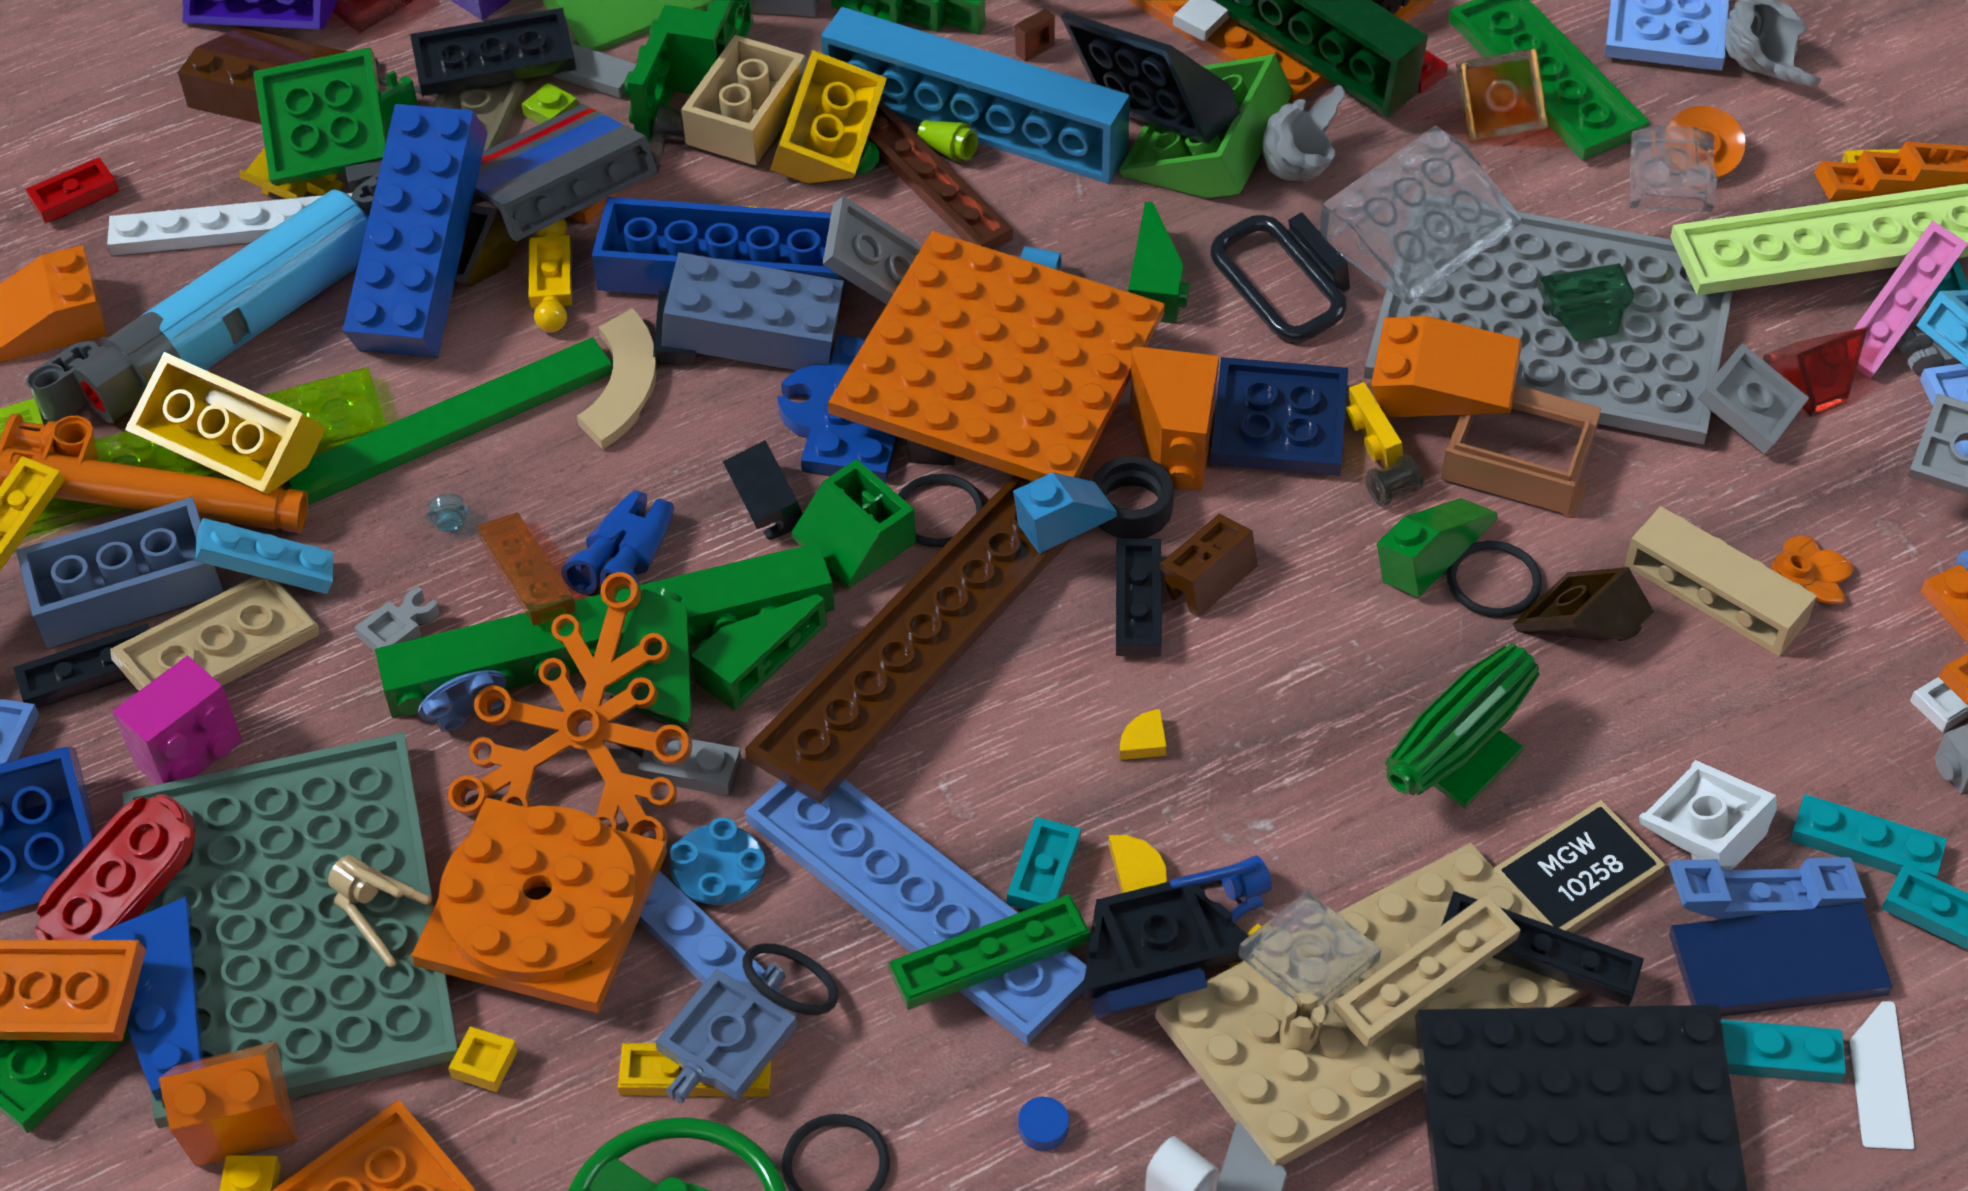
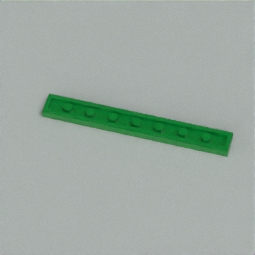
[286,337,613,505]

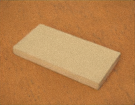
[110,576,319,691]

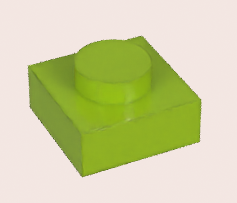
[522,83,578,124]

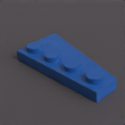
[92,897,203,1101]

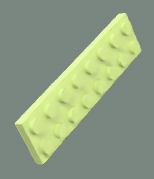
[1670,183,1968,296]

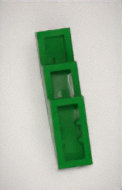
[831,0,986,35]

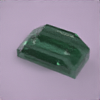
[1538,263,1634,342]

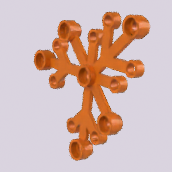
[448,572,693,843]

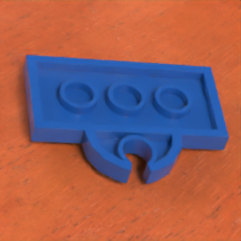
[777,334,899,484]

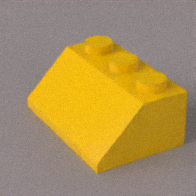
[770,50,887,184]

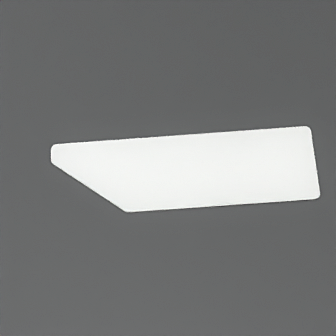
[1850,1001,1915,1150]

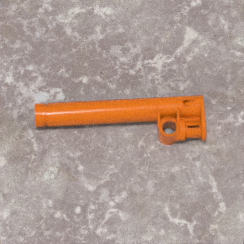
[0,414,308,534]

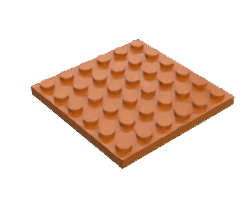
[828,231,1165,481]

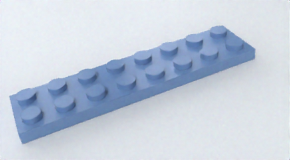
[745,779,1086,1045]

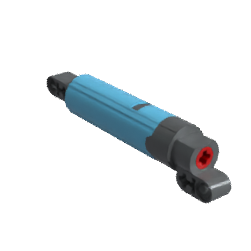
[26,172,379,423]

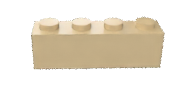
[1625,506,1817,657]

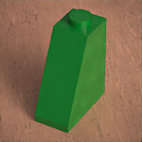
[603,588,692,732]

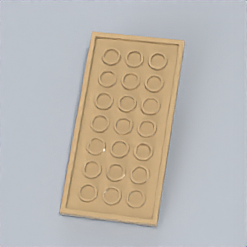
[1155,843,1590,1166]

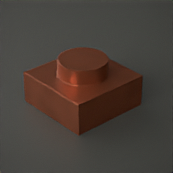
[1015,8,1055,62]

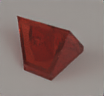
[1763,327,1868,417]

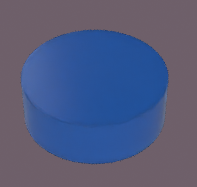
[1018,1097,1069,1151]

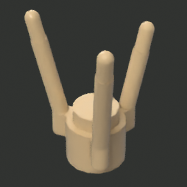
[328,855,432,968]

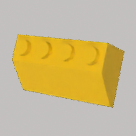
[125,352,327,495]

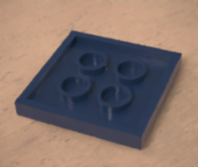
[1210,357,1348,476]

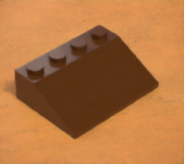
[177,27,379,124]

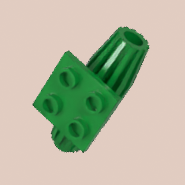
[1385,644,1540,809]

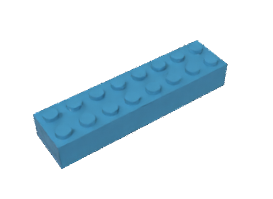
[821,7,1130,184]

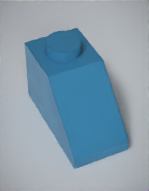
[1013,472,1117,554]

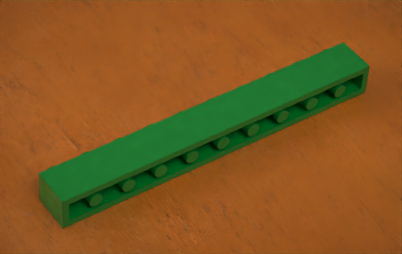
[375,542,835,718]

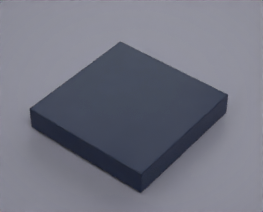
[1091,968,1208,1020]

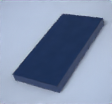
[1669,903,1893,1016]

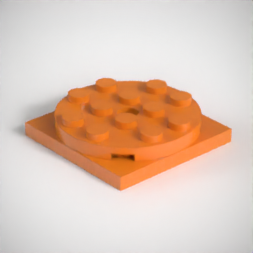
[411,797,667,1014]

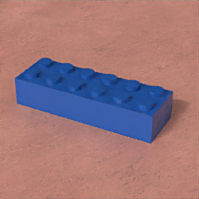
[343,104,488,358]
[592,197,847,308]

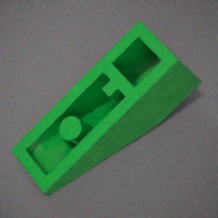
[1128,202,1190,324]
[1377,498,1498,598]
[691,594,827,710]

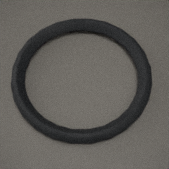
[898,474,985,547]
[1447,541,1542,617]
[743,943,839,1015]
[781,1114,890,1191]

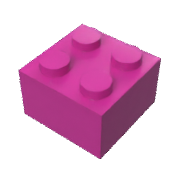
[112,655,242,785]

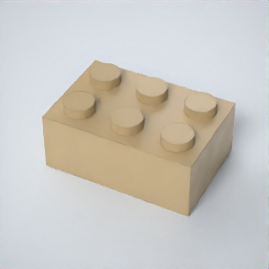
[681,35,806,165]

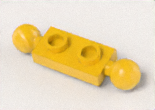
[529,219,572,333]

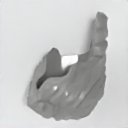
[1725,0,1821,87]
[1262,85,1344,182]

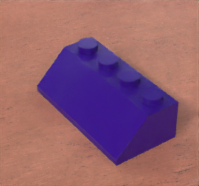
[182,0,339,30]

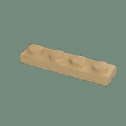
[1333,894,1520,1047]

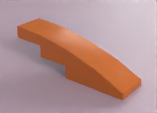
[1814,141,1968,201]

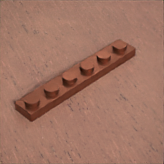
[867,99,1013,250]

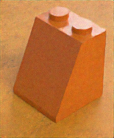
[1130,346,1219,491]
[159,1041,299,1167]

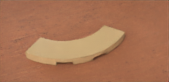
[577,308,657,450]

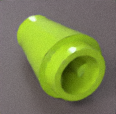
[917,120,978,162]

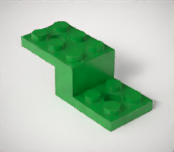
[624,0,754,144]

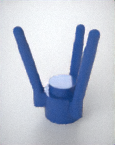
[1170,855,1272,923]

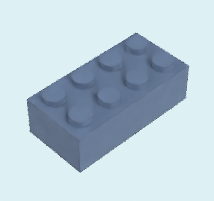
[661,252,844,370]
[16,497,224,649]

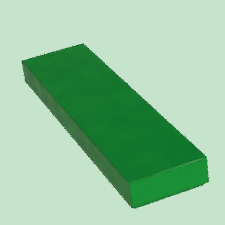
[888,894,1090,1010]

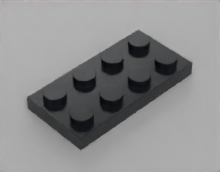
[410,8,577,97]

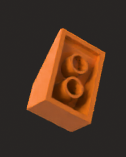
[0,245,108,363]
[1371,316,1522,417]

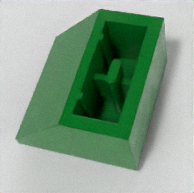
[791,459,916,589]

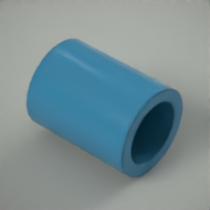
[1021,246,1062,270]

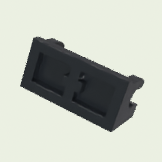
[723,440,803,540]

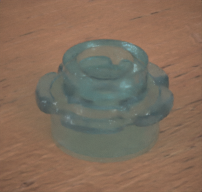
[426,494,470,532]

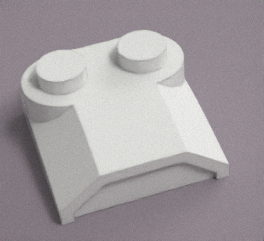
[1639,760,1777,870]

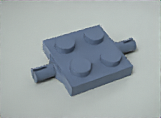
[655,963,798,1104]

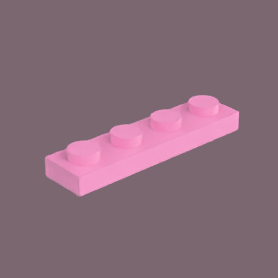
[1835,220,1968,379]

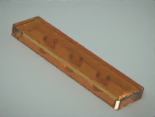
[476,512,576,626]

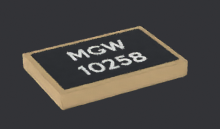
[1492,800,1666,933]

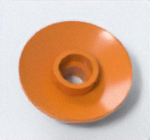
[1664,106,1745,180]

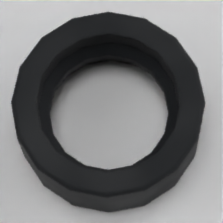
[1092,455,1174,539]

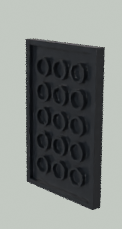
[1415,1005,1748,1191]

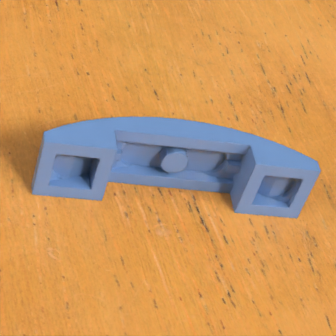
[1669,857,1866,919]

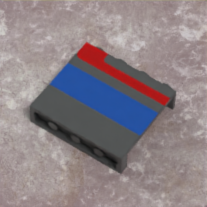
[473,104,658,241]

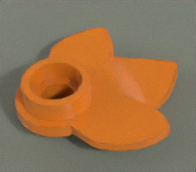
[1771,535,1854,604]

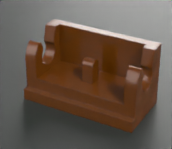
[1160,513,1258,617]

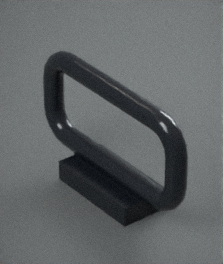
[1210,212,1350,342]

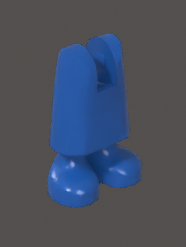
[561,490,675,595]

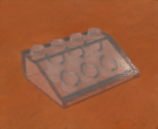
[1319,125,1522,305]

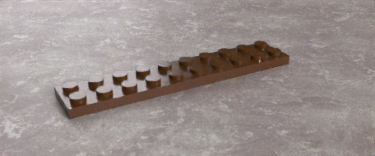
[745,475,1073,804]

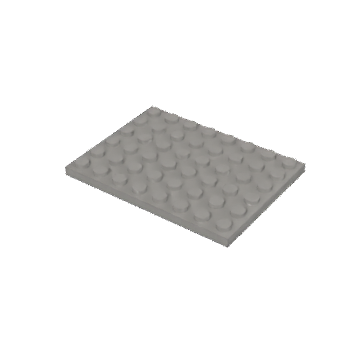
[1364,192,1733,444]

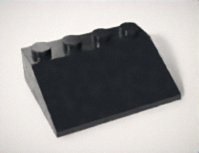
[1060,12,1240,144]

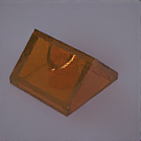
[1456,48,1548,142]

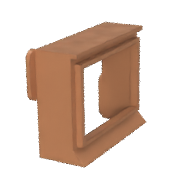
[1441,385,1601,518]

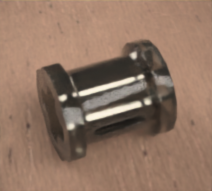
[1365,454,1424,507]

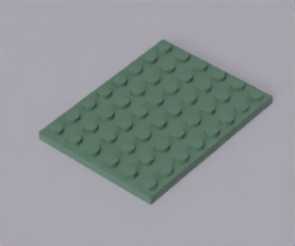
[122,732,458,1129]

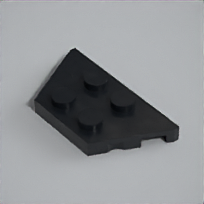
[1082,881,1265,1001]

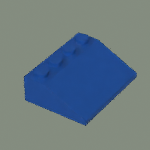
[0,746,96,913]

